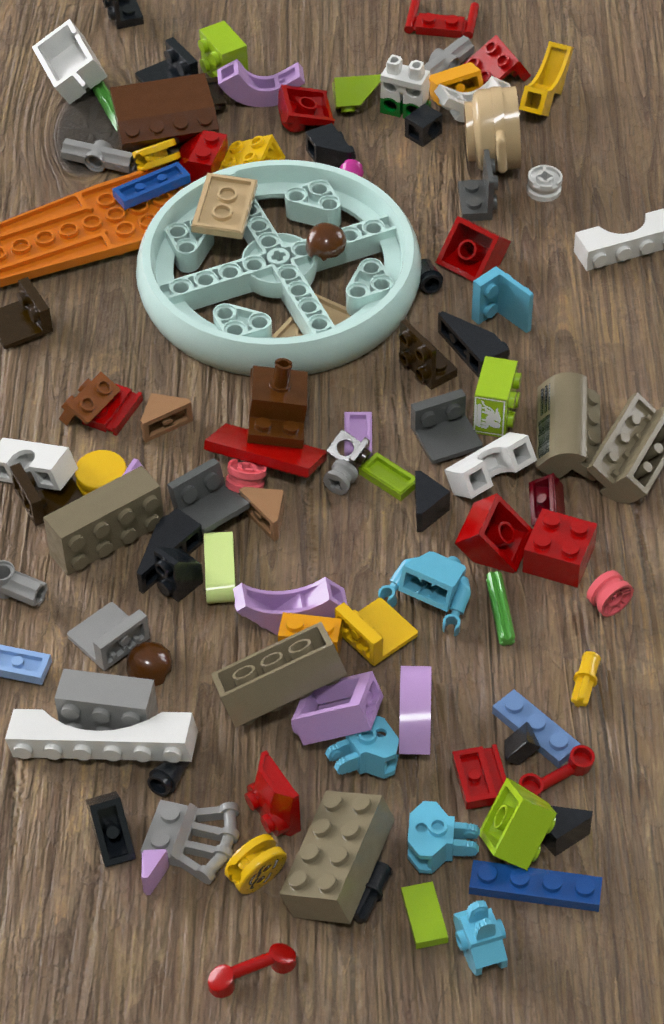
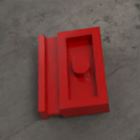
[82,384,143,436]
[452,744,506,810]

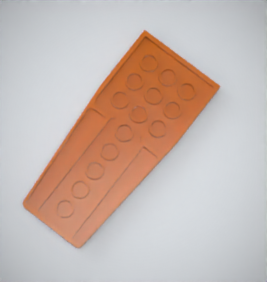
[0,164,183,287]

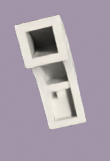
[434,76,518,122]

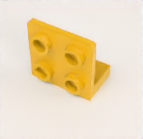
[218,134,285,171]
[335,598,418,666]

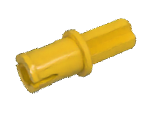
[571,651,601,708]

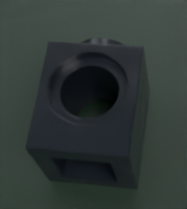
[405,104,443,147]

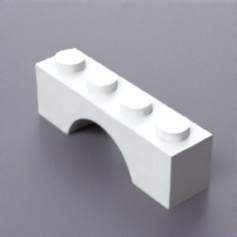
[574,208,664,271]

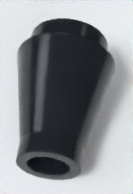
[419,259,443,294]
[147,761,189,796]

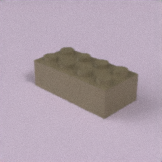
[43,466,164,576]
[211,622,348,728]
[279,790,395,924]

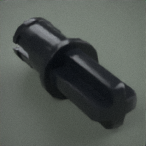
[353,861,393,923]

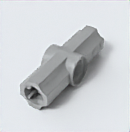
[424,35,474,75]
[61,138,136,174]
[0,560,48,607]

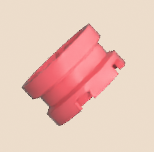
[225,459,267,493]
[586,570,634,617]

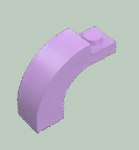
[217,59,305,107]
[399,666,431,755]

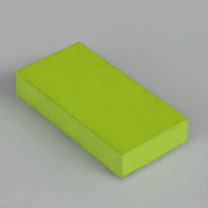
[358,452,415,501]
[401,881,448,949]

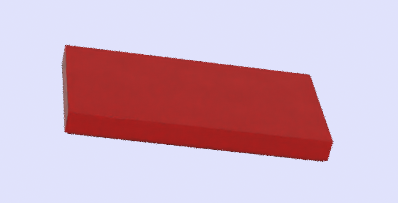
[204,423,328,478]

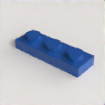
[112,162,191,210]

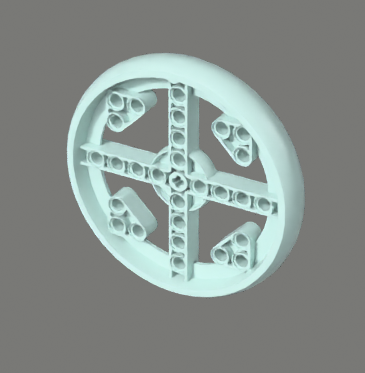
[136,160,422,376]

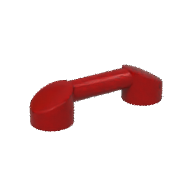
[518,745,595,798]
[208,943,296,998]

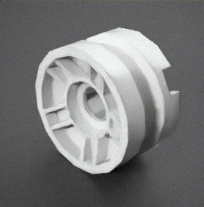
[526,165,563,202]

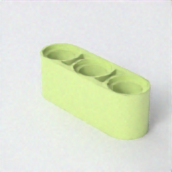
[204,531,236,604]

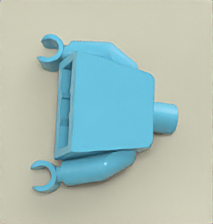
[378,551,471,636]

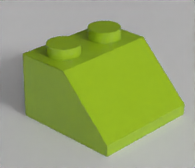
[479,778,557,870]

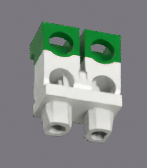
[380,55,432,119]

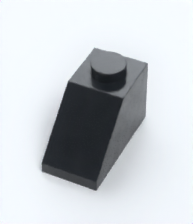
[85,791,136,867]

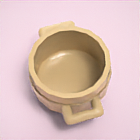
[464,86,521,173]

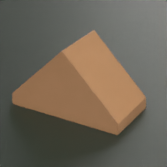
[140,393,193,443]
[239,487,285,542]

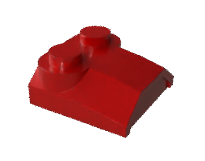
[278,85,335,133]
[244,750,301,837]

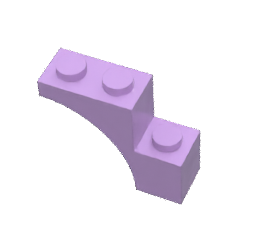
[233,577,348,635]

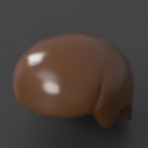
[306,223,347,261]
[126,641,173,686]

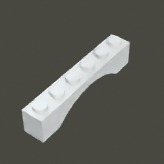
[5,709,198,763]

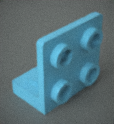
[471,266,534,333]

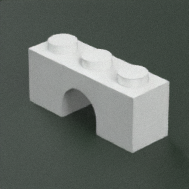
[444,432,537,499]
[0,438,78,491]

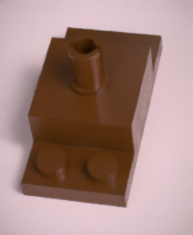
[247,358,308,449]

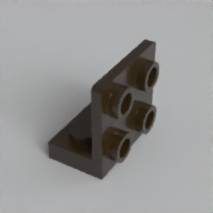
[0,277,53,349]
[399,319,458,390]
[10,463,83,526]

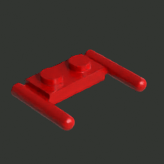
[404,0,479,39]

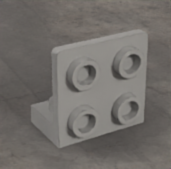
[67,602,150,671]

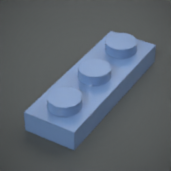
[492,689,581,768]

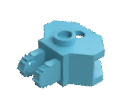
[325,715,399,779]
[407,801,480,874]
[453,900,508,976]

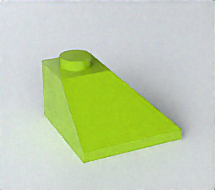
[332,74,381,113]

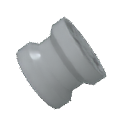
[323,459,358,495]

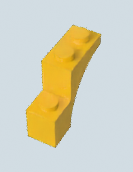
[519,41,574,117]

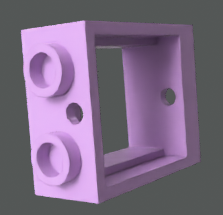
[291,671,384,746]

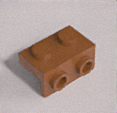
[59,372,120,426]

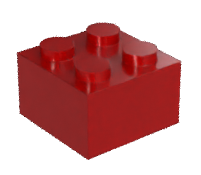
[522,508,598,588]

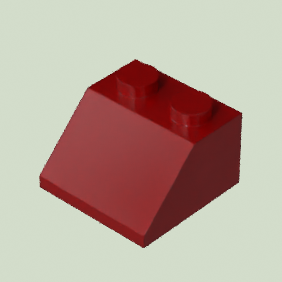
[173,130,228,184]
[435,216,511,282]
[455,493,533,573]

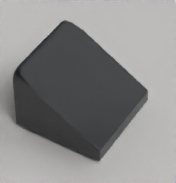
[504,722,541,765]

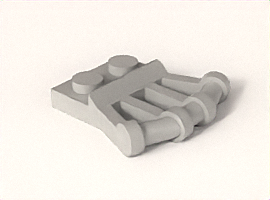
[140,799,240,885]

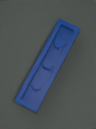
[469,860,603,912]

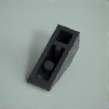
[438,311,510,378]
[136,508,203,594]

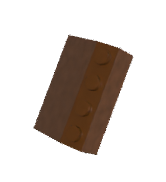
[109,73,219,152]

